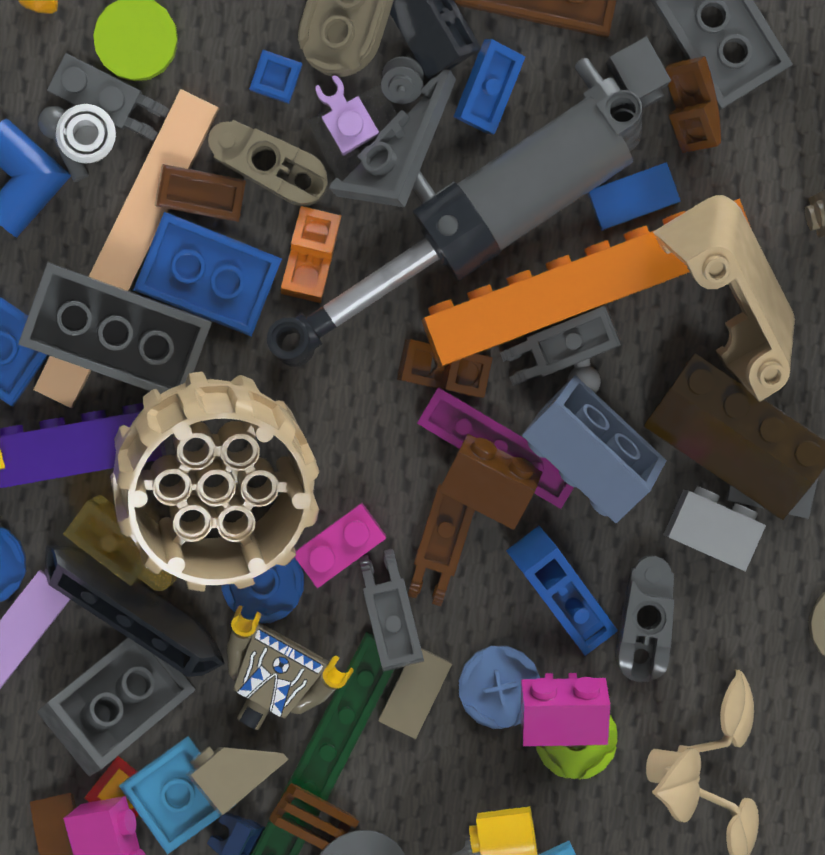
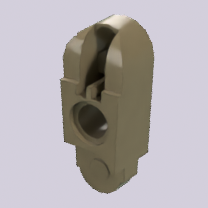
[208,120,328,206]

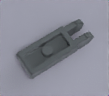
[47,53,170,141]
[500,306,623,386]
[359,549,424,672]

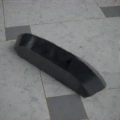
[45,545,225,677]

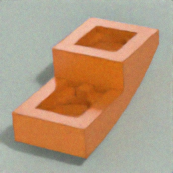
[281,206,341,303]

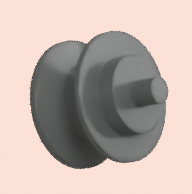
[381,57,424,104]

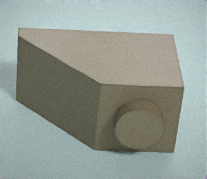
[186,746,289,815]

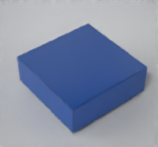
[249,50,303,104]

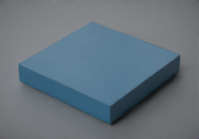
[119,736,236,854]

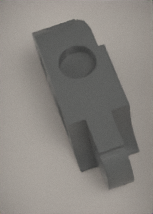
[615,555,674,682]

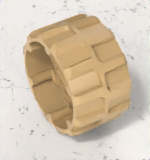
[110,372,319,592]

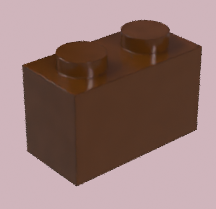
[439,434,543,530]

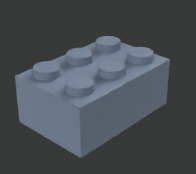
[522,375,667,523]

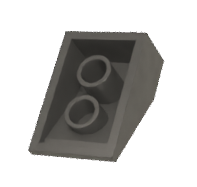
[36,638,195,777]

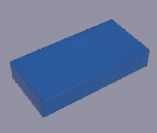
[588,162,681,231]

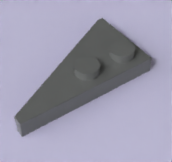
[329,70,456,208]

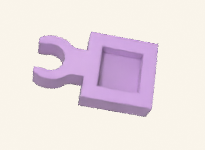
[316,75,379,156]

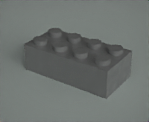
[18,262,212,394]

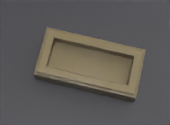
[378,648,452,739]

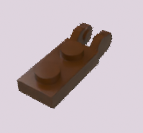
[408,484,475,606]

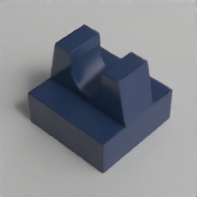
[207,813,265,855]

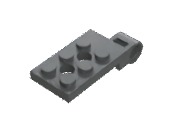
[651,0,793,111]

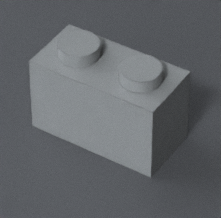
[663,486,766,572]

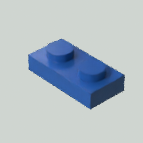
[453,39,525,134]

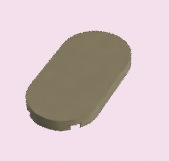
[298,0,394,77]

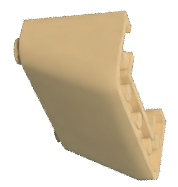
[653,195,795,402]

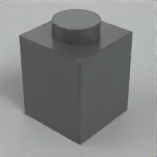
[606,36,671,108]

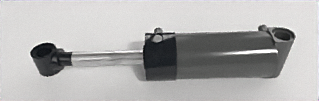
[267,58,642,367]

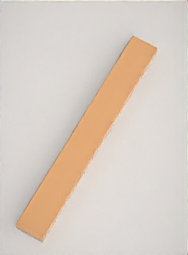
[33,89,219,408]

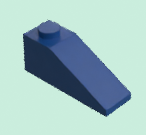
[506,526,618,656]

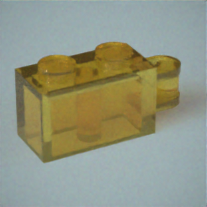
[63,495,177,591]

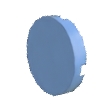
[459,646,540,729]

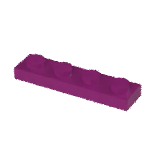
[417,387,574,509]

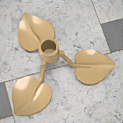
[646,669,759,855]

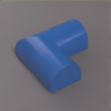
[0,119,71,238]

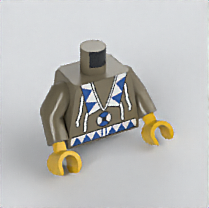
[227,606,354,730]

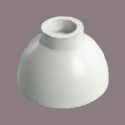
[56,104,116,163]

